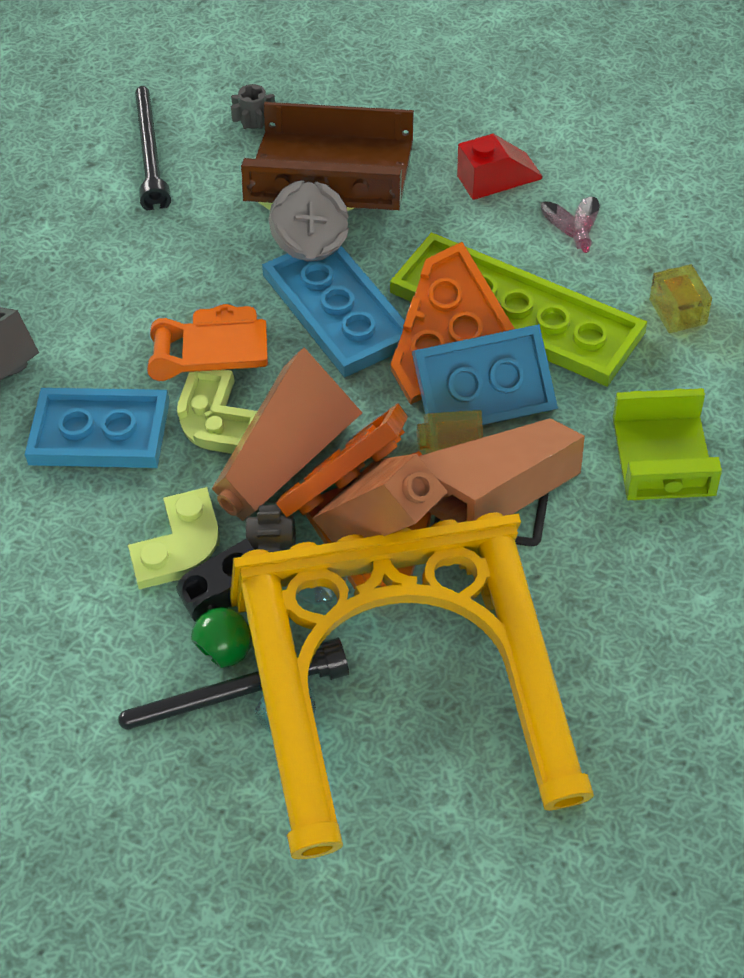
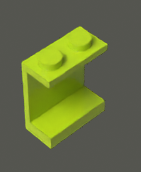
[613,388,722,500]

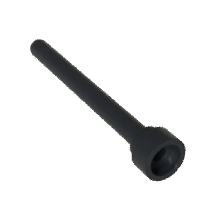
[135,86,171,211]
[118,637,349,729]

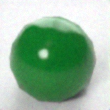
[191,607,252,668]

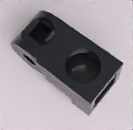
[176,538,254,622]

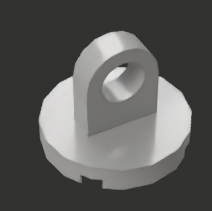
[268,181,349,261]

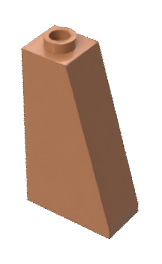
[212,347,362,521]
[419,418,585,523]
[312,454,448,543]

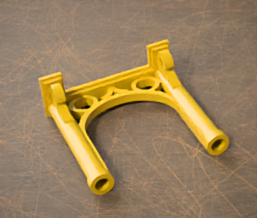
[230,512,594,859]

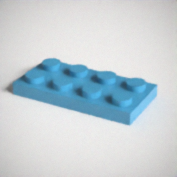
[262,246,405,378]

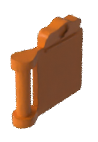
[147,304,268,381]

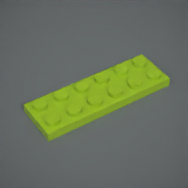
[390,232,647,387]

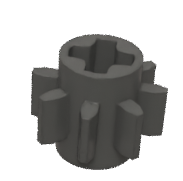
[230,84,275,129]
[246,505,296,553]

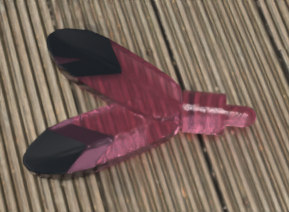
[541,197,600,253]

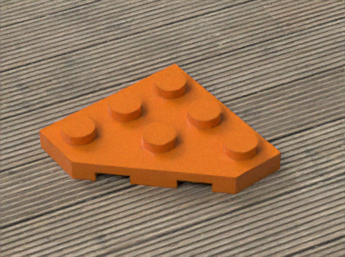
[391,242,515,405]
[276,403,408,518]

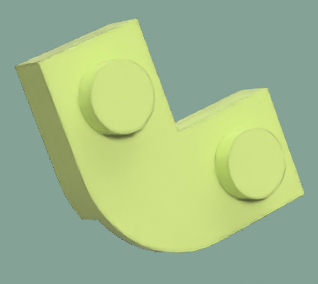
[177,370,257,454]
[128,487,220,589]

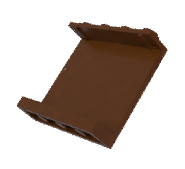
[241,102,414,211]

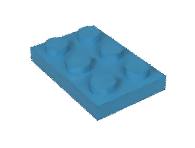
[412,324,558,436]
[24,388,170,468]

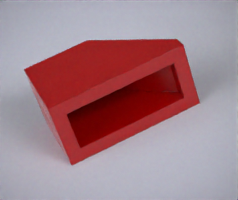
[457,133,543,200]

